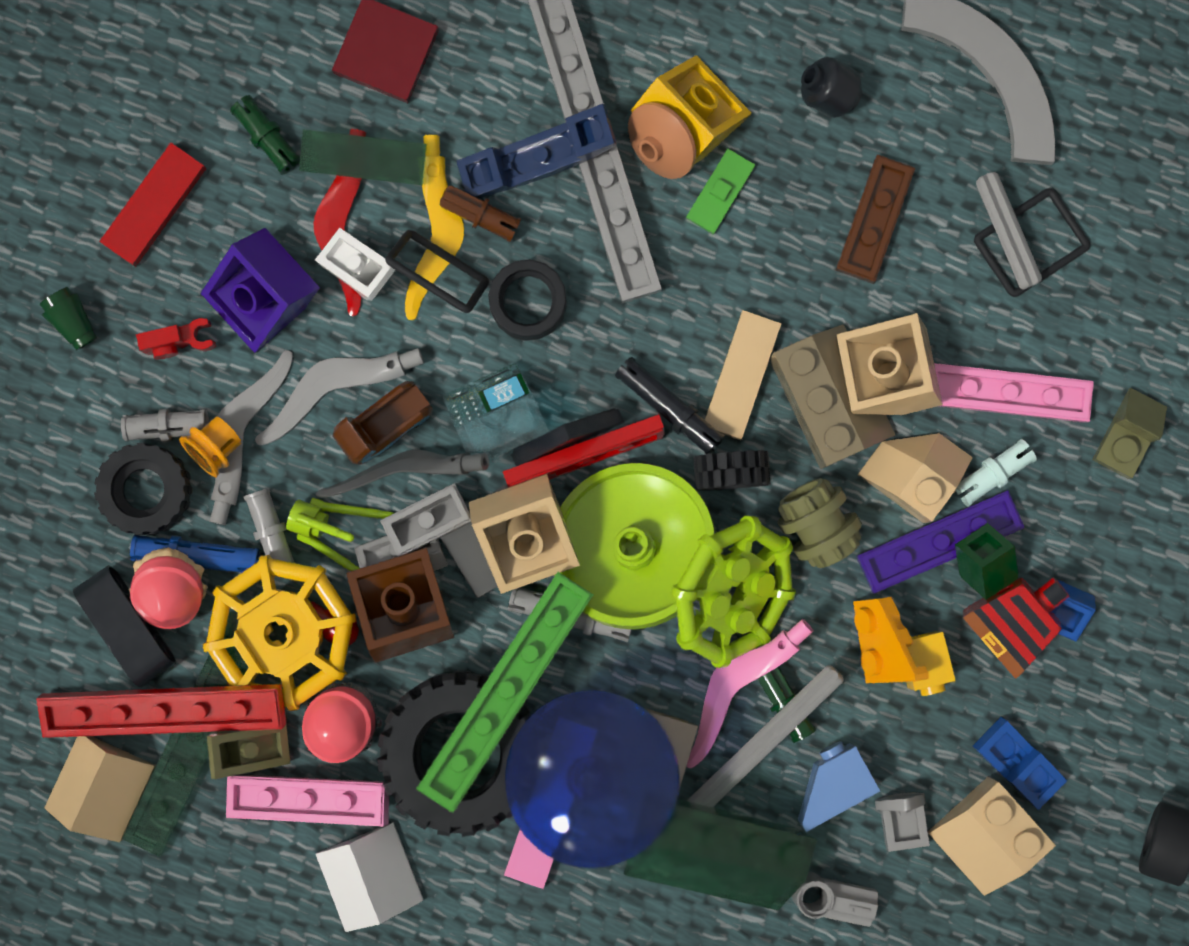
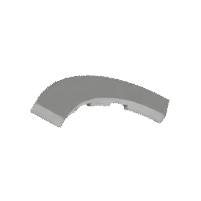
[901,0,1055,165]

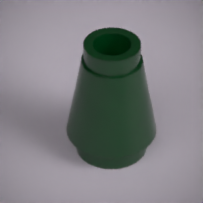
[40,287,97,351]

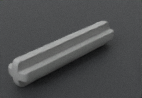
[976,172,1042,289]

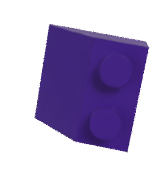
[201,228,320,353]

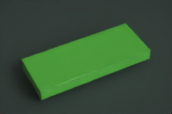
[686,149,755,235]

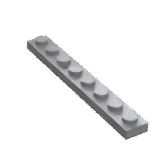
[527,0,662,304]

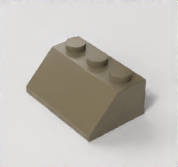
[769,324,895,470]

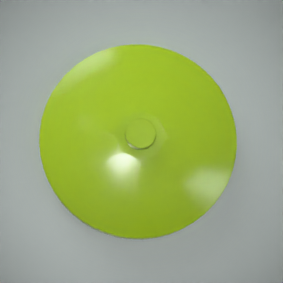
[554,463,716,629]

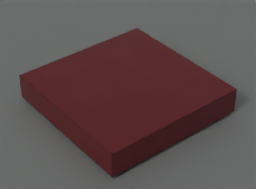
[332,0,439,104]

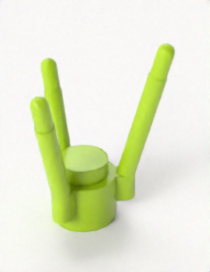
[286,497,394,572]

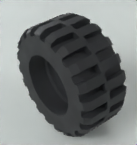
[377,671,541,837]

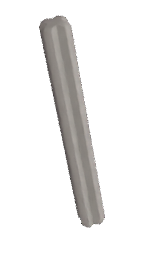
[684,665,844,820]

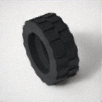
[94,443,192,535]

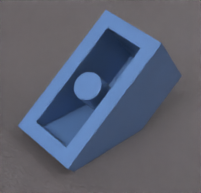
[798,741,880,832]

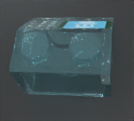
[442,362,549,464]

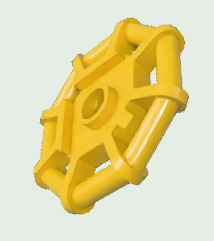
[202,555,357,711]

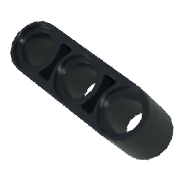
[73,565,176,688]

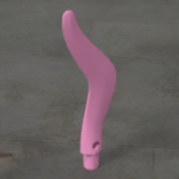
[687,619,813,769]

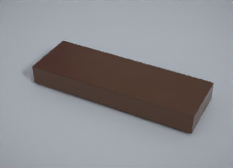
[835,154,915,284]

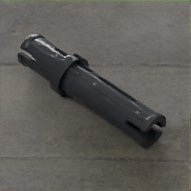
[615,357,725,454]

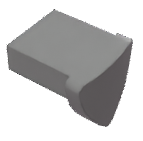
[874,792,930,852]

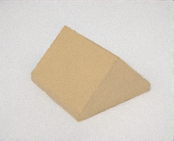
[44,736,156,842]

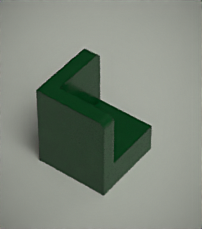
[955,523,1018,600]

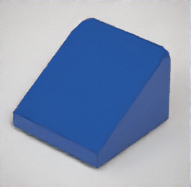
[1052,580,1096,642]

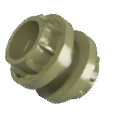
[778,478,862,568]

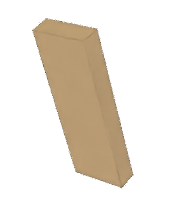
[705,310,781,440]

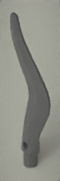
[316,450,489,497]

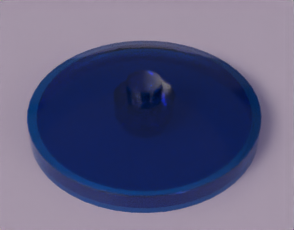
[505,691,680,868]

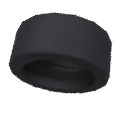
[488,259,567,341]

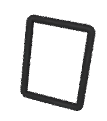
[974,188,1090,297]
[385,230,489,313]

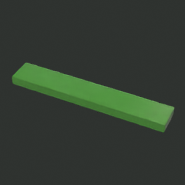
[416,572,593,813]

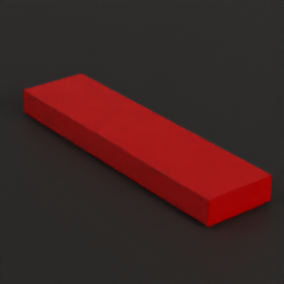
[502,414,664,488]

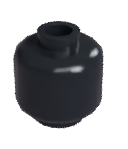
[801,57,862,118]

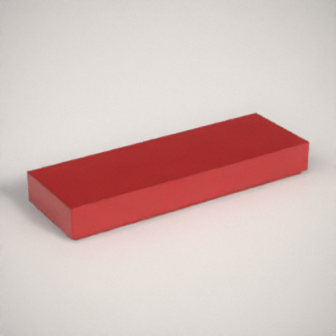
[99,142,207,267]

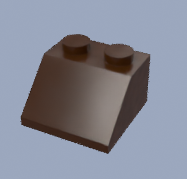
[346,548,455,663]

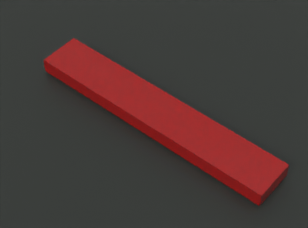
[36,684,286,738]

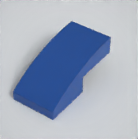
[972,717,1067,810]

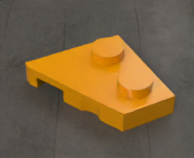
[853,597,929,683]

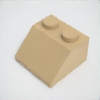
[836,313,943,415]
[469,474,580,594]
[928,777,1056,896]

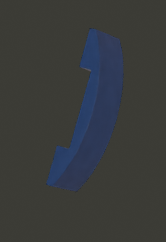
[456,104,617,198]

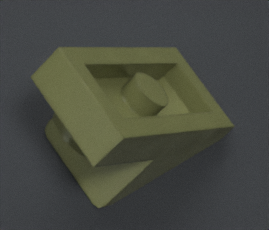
[1092,388,1167,479]
[207,725,290,779]

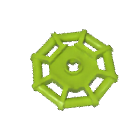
[671,516,796,668]

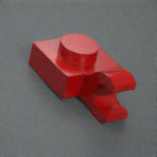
[136,318,216,360]

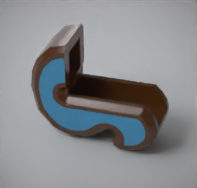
[332,381,433,465]

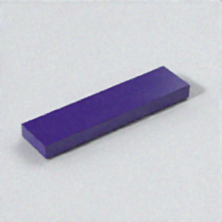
[856,490,1025,594]

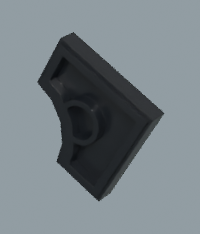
[511,408,624,466]

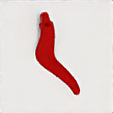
[313,129,367,316]

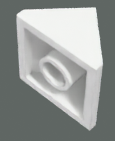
[316,822,424,932]

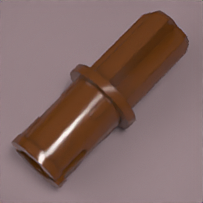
[439,185,521,243]

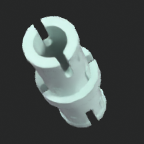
[955,439,1037,507]

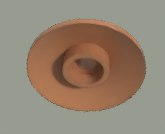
[628,102,696,179]

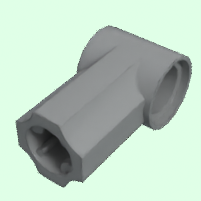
[790,872,878,927]

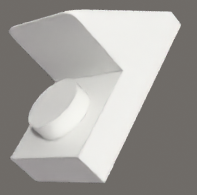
[315,228,395,301]

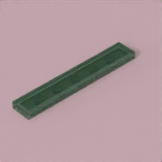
[122,611,249,857]

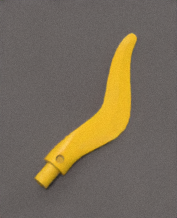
[405,135,464,321]

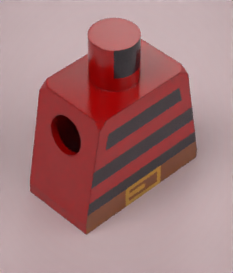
[963,577,1070,679]

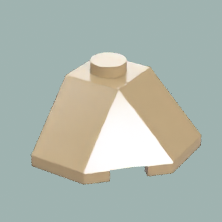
[857,433,973,523]

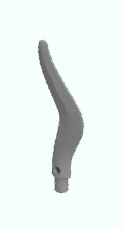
[255,348,424,445]
[209,350,293,526]

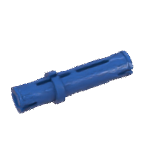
[130,534,260,573]

